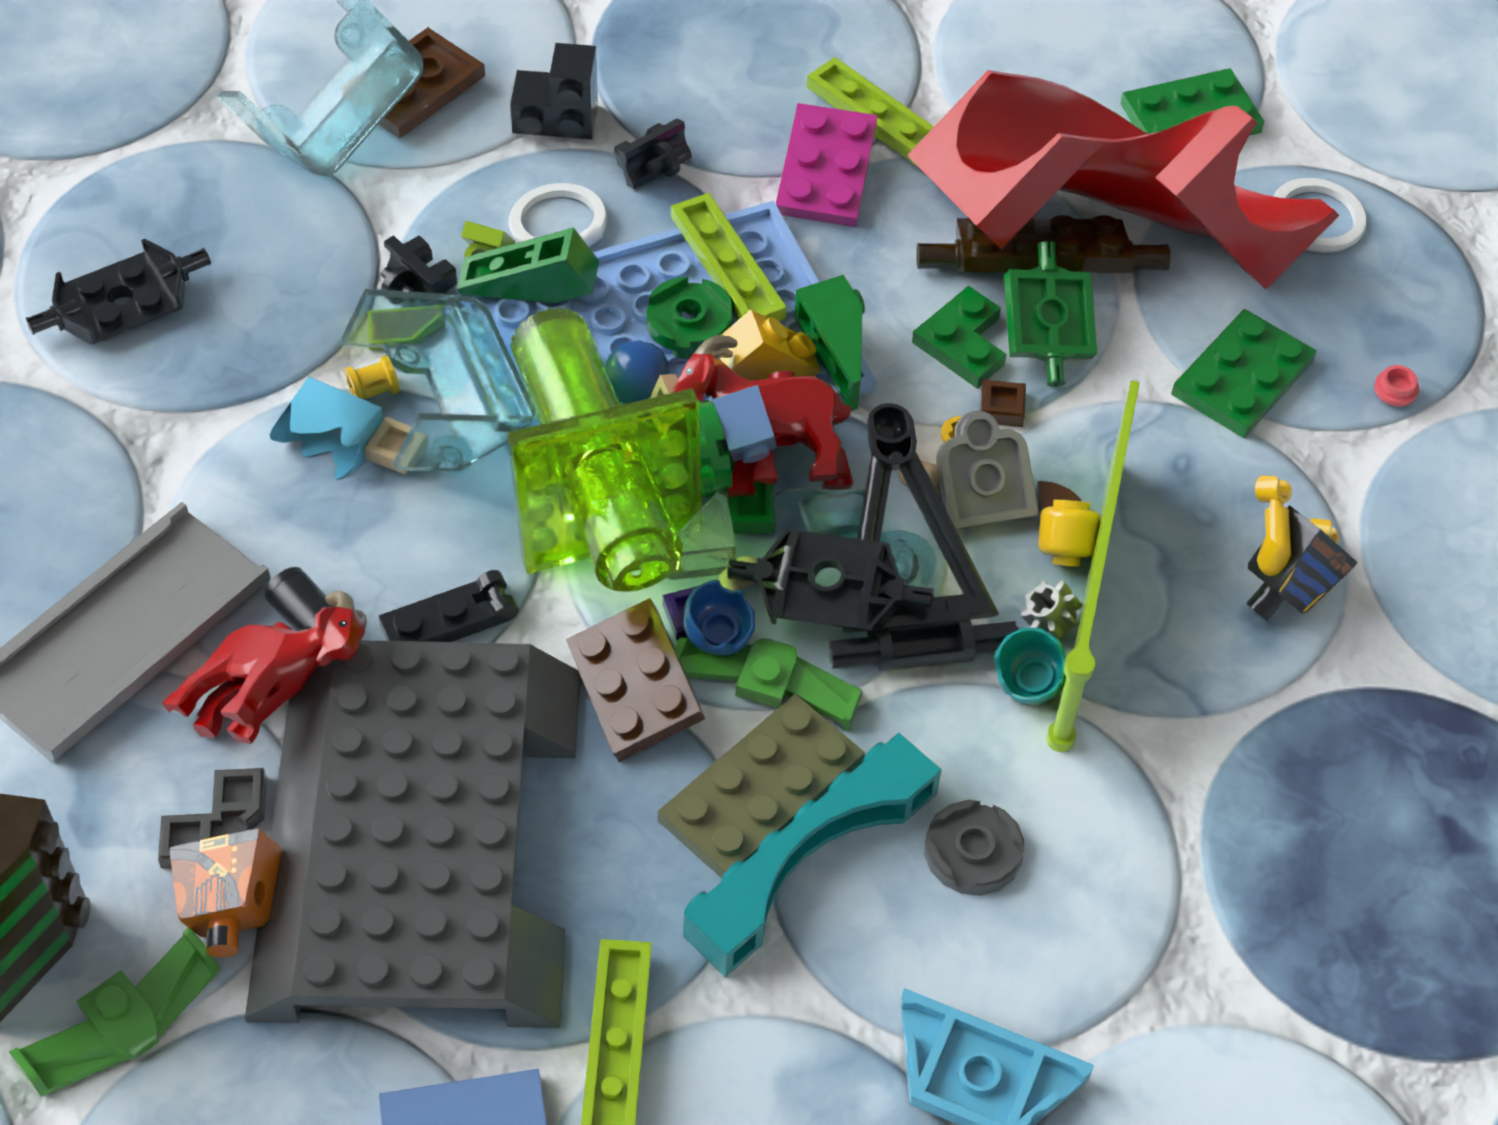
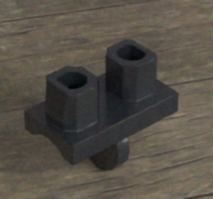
[614,118,692,189]
[381,235,458,303]

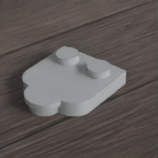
[936,411,1039,529]

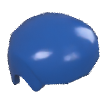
[604,340,671,406]
[683,580,755,657]

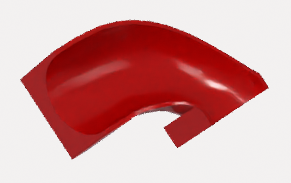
[907,70,1339,289]

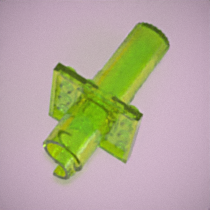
[507,307,703,592]

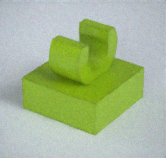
[461,221,515,257]

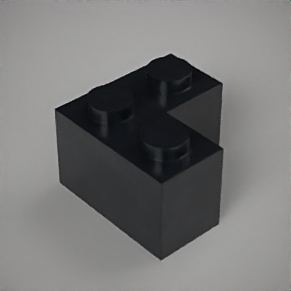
[510,43,598,140]

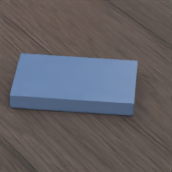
[379,1068,547,1125]

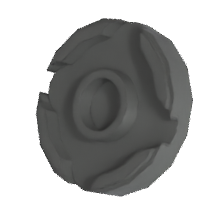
[924,800,1024,896]

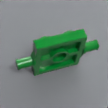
[1004,241,1097,387]

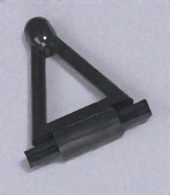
[829,403,1019,671]

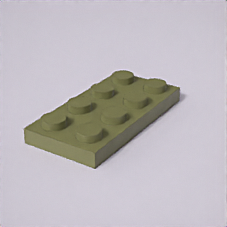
[658,694,865,878]

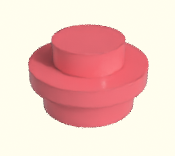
[1374,365,1419,406]

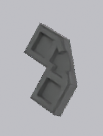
[158,768,267,868]

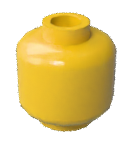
[1038,499,1100,566]

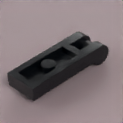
[378,570,519,642]

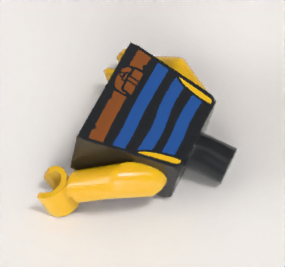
[1246,476,1358,621]

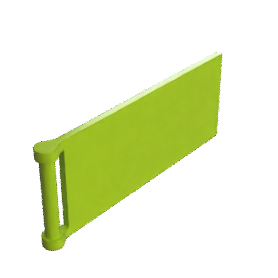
[1046,380,1140,752]

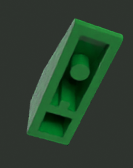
[456,227,600,303]
[794,274,865,411]

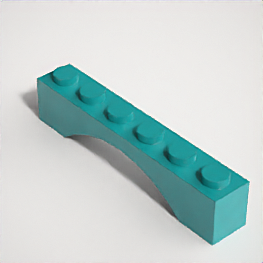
[683,733,942,978]

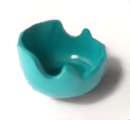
[994,627,1066,705]

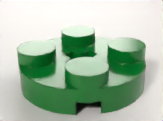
[646,277,732,359]
[682,400,732,495]

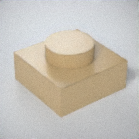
[364,417,427,475]

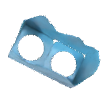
[269,377,384,480]

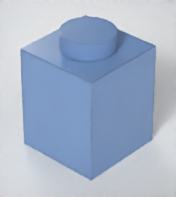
[713,385,777,463]

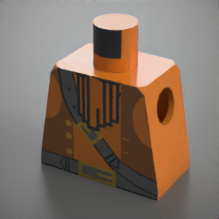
[170,828,282,957]

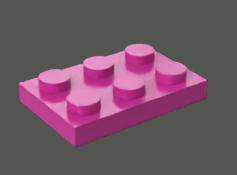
[776,103,878,227]

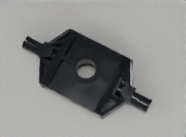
[25,239,211,345]
[727,529,934,639]

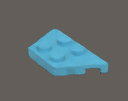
[900,988,1094,1125]

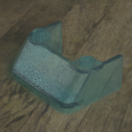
[217,0,423,176]
[341,289,536,471]

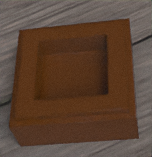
[980,380,1026,427]

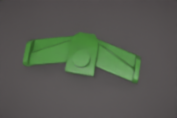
[675,637,863,731]
[9,928,220,1097]

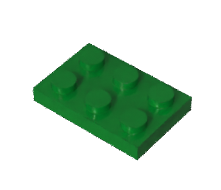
[1120,68,1265,135]
[1171,308,1317,438]

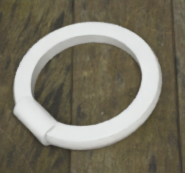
[1273,178,1367,253]
[509,183,607,247]

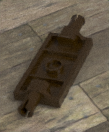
[916,215,1171,273]

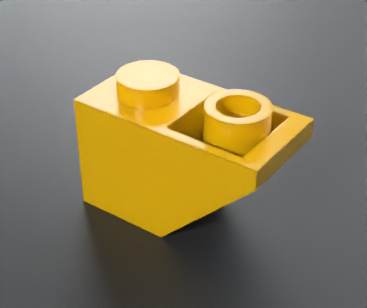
[720,309,821,381]

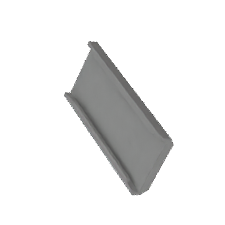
[0,502,271,761]

